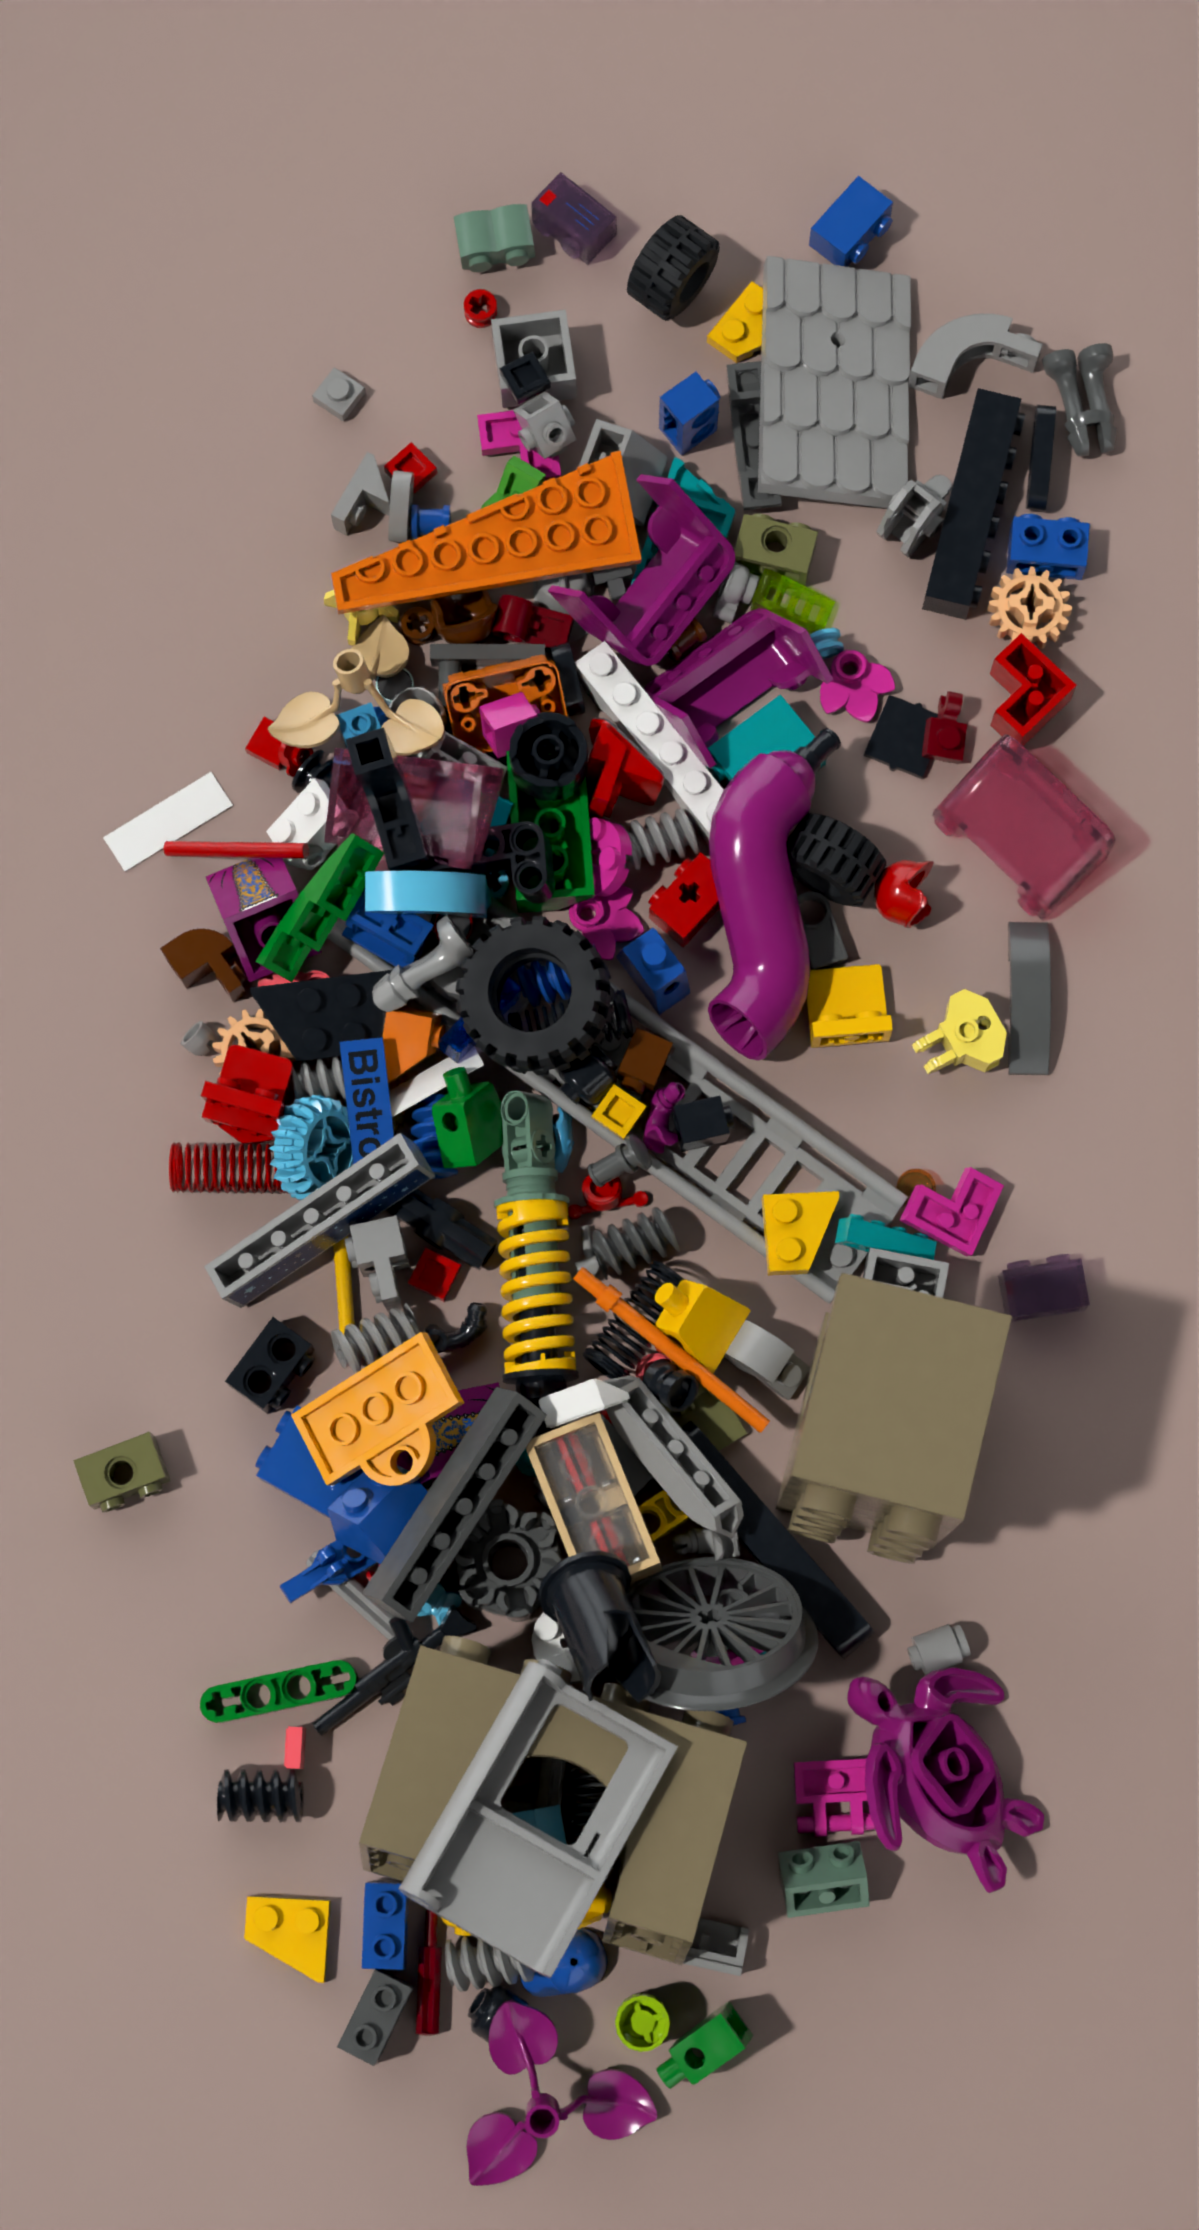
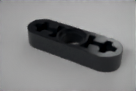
[1026,404,1056,511]

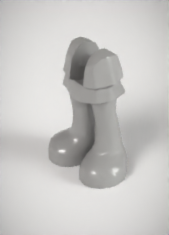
[372,915,475,1012]

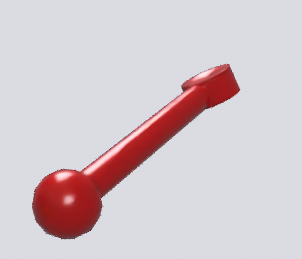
[568,1191,648,1219]

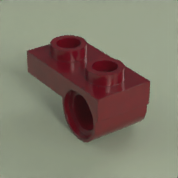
[490,595,574,652]

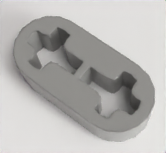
[388,470,414,543]

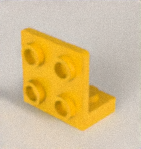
[806,964,893,1048]

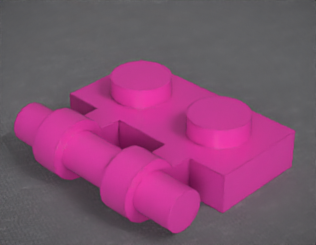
[793,1759,875,1837]

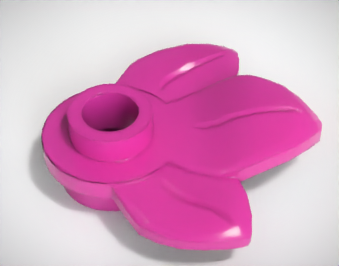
[820,650,895,723]
[569,885,644,960]

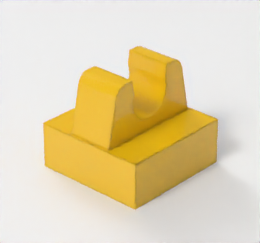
[591,1084,647,1140]

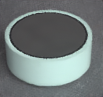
[376,668,415,705]

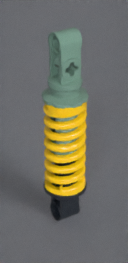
[494,1090,579,1438]

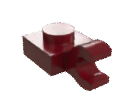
[922,691,967,764]

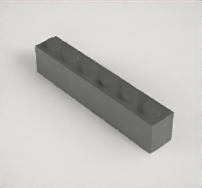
[362,1387,547,1623]

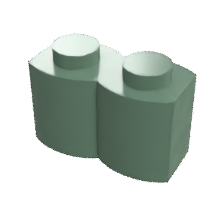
[454,204,535,272]

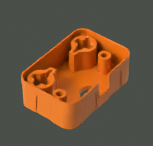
[442,655,568,753]

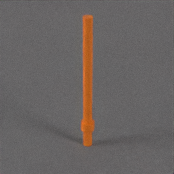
[573,1267,770,1433]

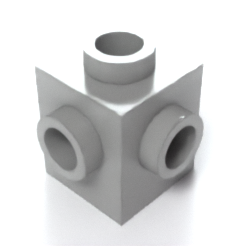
[513,391,577,459]

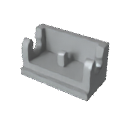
[660,1918,749,1976]

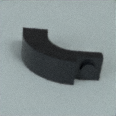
[346,727,429,871]

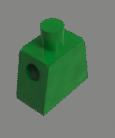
[432,1067,503,1169]
[656,2001,753,2089]

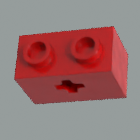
[648,852,720,948]

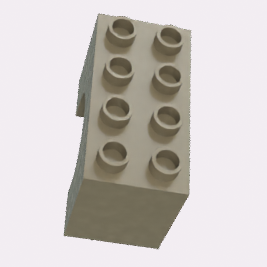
[776,1273,1012,1564]
[359,1636,747,1965]

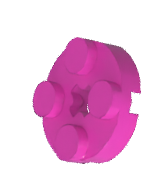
[589,817,632,897]

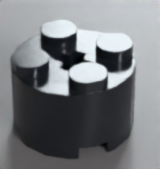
[509,712,588,801]

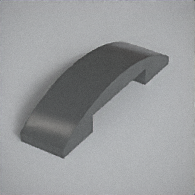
[726,361,782,510]
[1008,922,1051,1075]

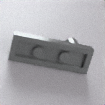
[430,644,546,710]

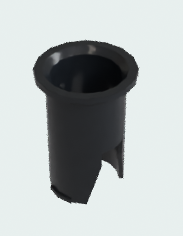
[538,1550,662,1703]

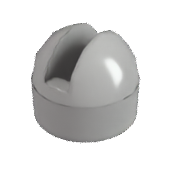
[181,1021,215,1056]

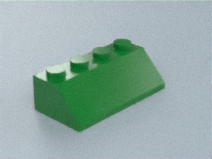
[506,751,595,913]

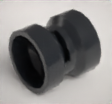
[643,1358,699,1412]

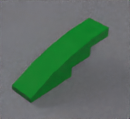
[255,833,384,982]

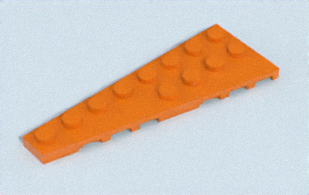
[331,451,642,614]

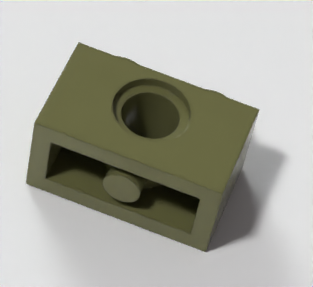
[734,513,818,587]
[73,1432,171,1513]

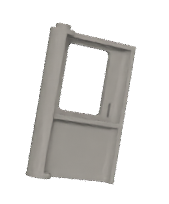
[399,1659,678,1978]

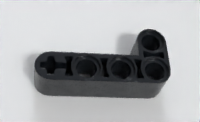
[402,822,555,904]

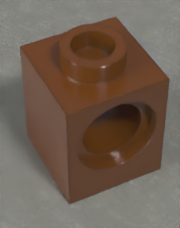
[616,1028,673,1094]

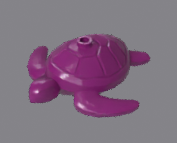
[847,1667,1044,1893]

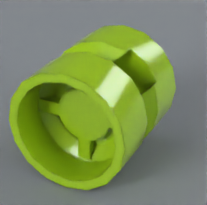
[615,1992,670,2052]

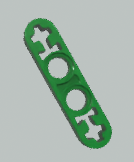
[200,1660,358,1723]

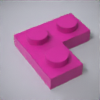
[477,410,561,481]
[899,1167,1004,1256]

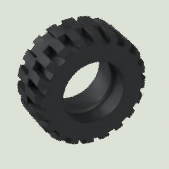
[456,916,614,1075]

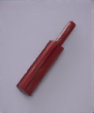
[415,1908,442,2036]

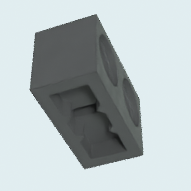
[337,1969,415,2066]

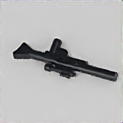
[312,1605,477,1736]

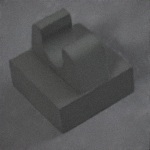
[591,565,633,601]

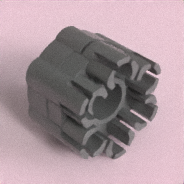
[454,1499,562,1622]

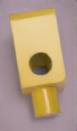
[655,1280,751,1374]

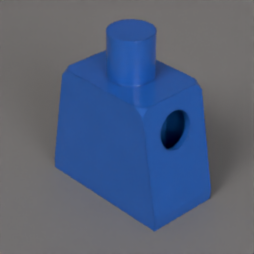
[616,927,691,1015]

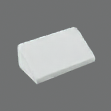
[539,1379,630,1428]

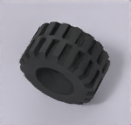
[627,215,720,321]
[786,813,887,907]

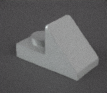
[331,452,390,535]

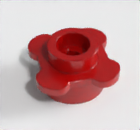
[278,743,314,777]

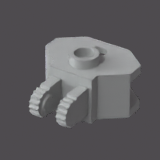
[876,474,952,558]

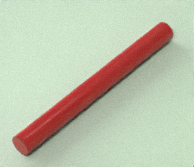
[163,841,309,859]

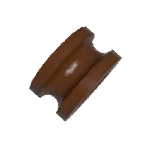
[401,607,436,645]

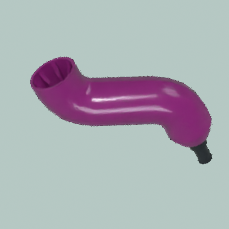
[708,728,841,1061]

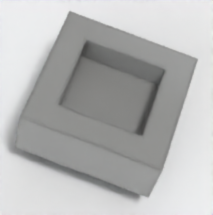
[312,367,365,422]

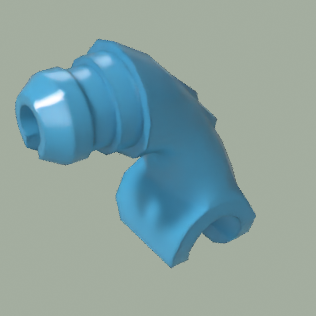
[552,1106,574,1174]

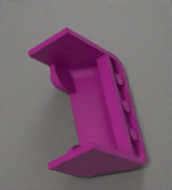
[548,474,735,666]
[644,608,833,768]

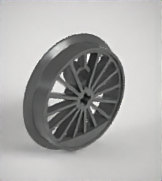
[628,1557,818,1711]

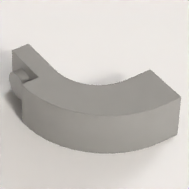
[908,313,1043,399]

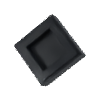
[499,351,551,405]

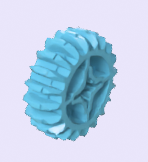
[269,1095,353,1200]

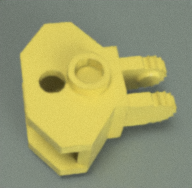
[912,989,1007,1074]

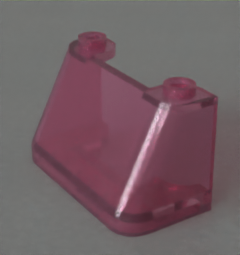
[932,734,1116,921]
[324,748,504,869]

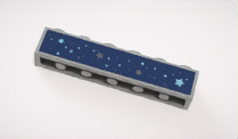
[204,1133,435,1308]

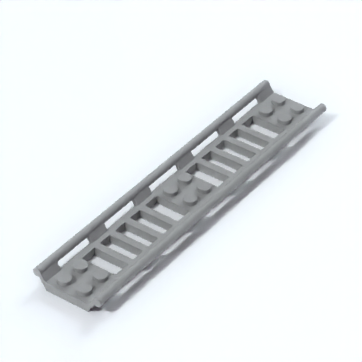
[327,896,908,1304]

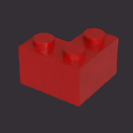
[990,633,1077,751]

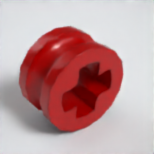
[464,289,497,328]

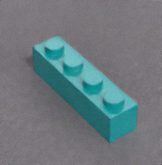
[835,1214,937,1260]

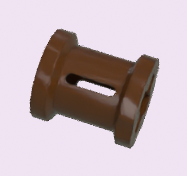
[667,617,707,662]

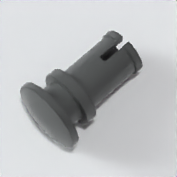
[588,1133,652,1187]

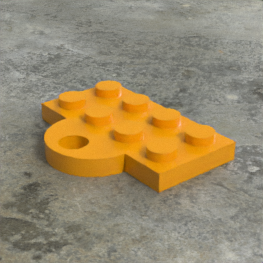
[291,1332,464,1486]

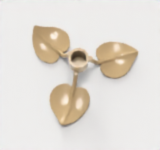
[268,615,445,756]

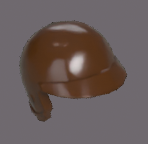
[430,589,498,644]

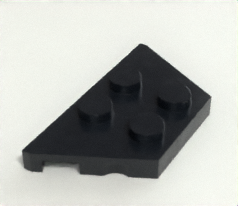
[250,970,392,1061]

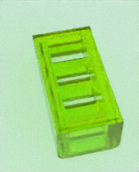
[751,568,835,634]

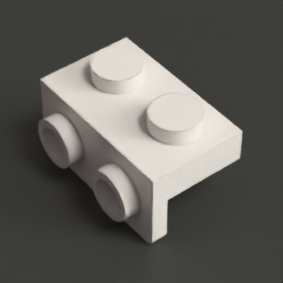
[266,778,359,870]

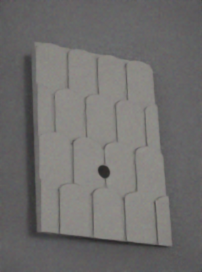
[758,255,911,509]

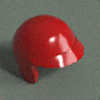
[873,860,934,928]

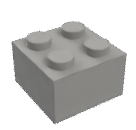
[491,310,577,408]

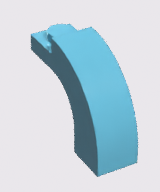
[365,871,491,918]

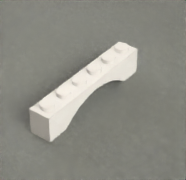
[575,641,723,847]

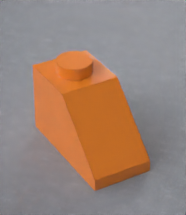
[382,1006,445,1084]

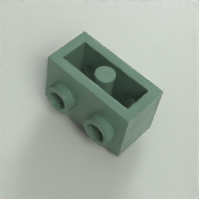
[778,1841,870,1918]

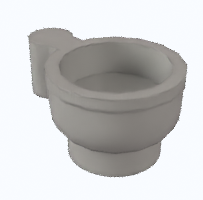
[712,562,759,623]

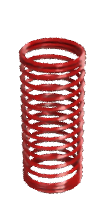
[169,1142,289,1194]

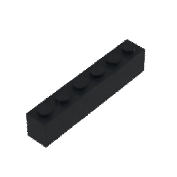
[922,388,1026,620]

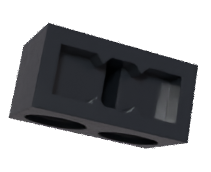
[225,1317,315,1414]

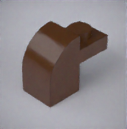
[160,928,246,1003]

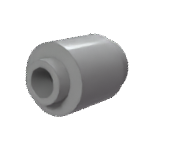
[907,1624,971,1675]

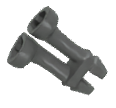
[1042,343,1117,456]

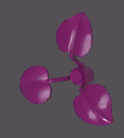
[466,2000,657,2186]

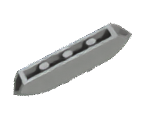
[603,1376,744,1539]

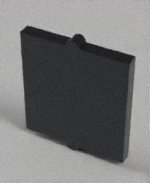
[864,695,938,779]

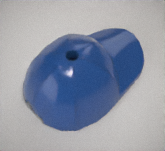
[519,1928,608,1997]

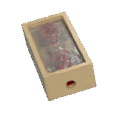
[526,1412,662,1583]

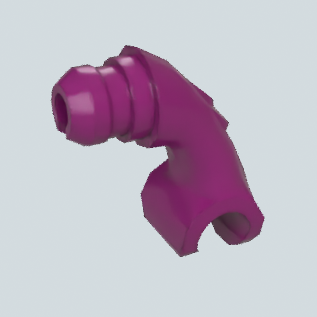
[643,1082,685,1154]

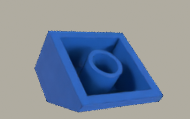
[327,1465,428,1564]

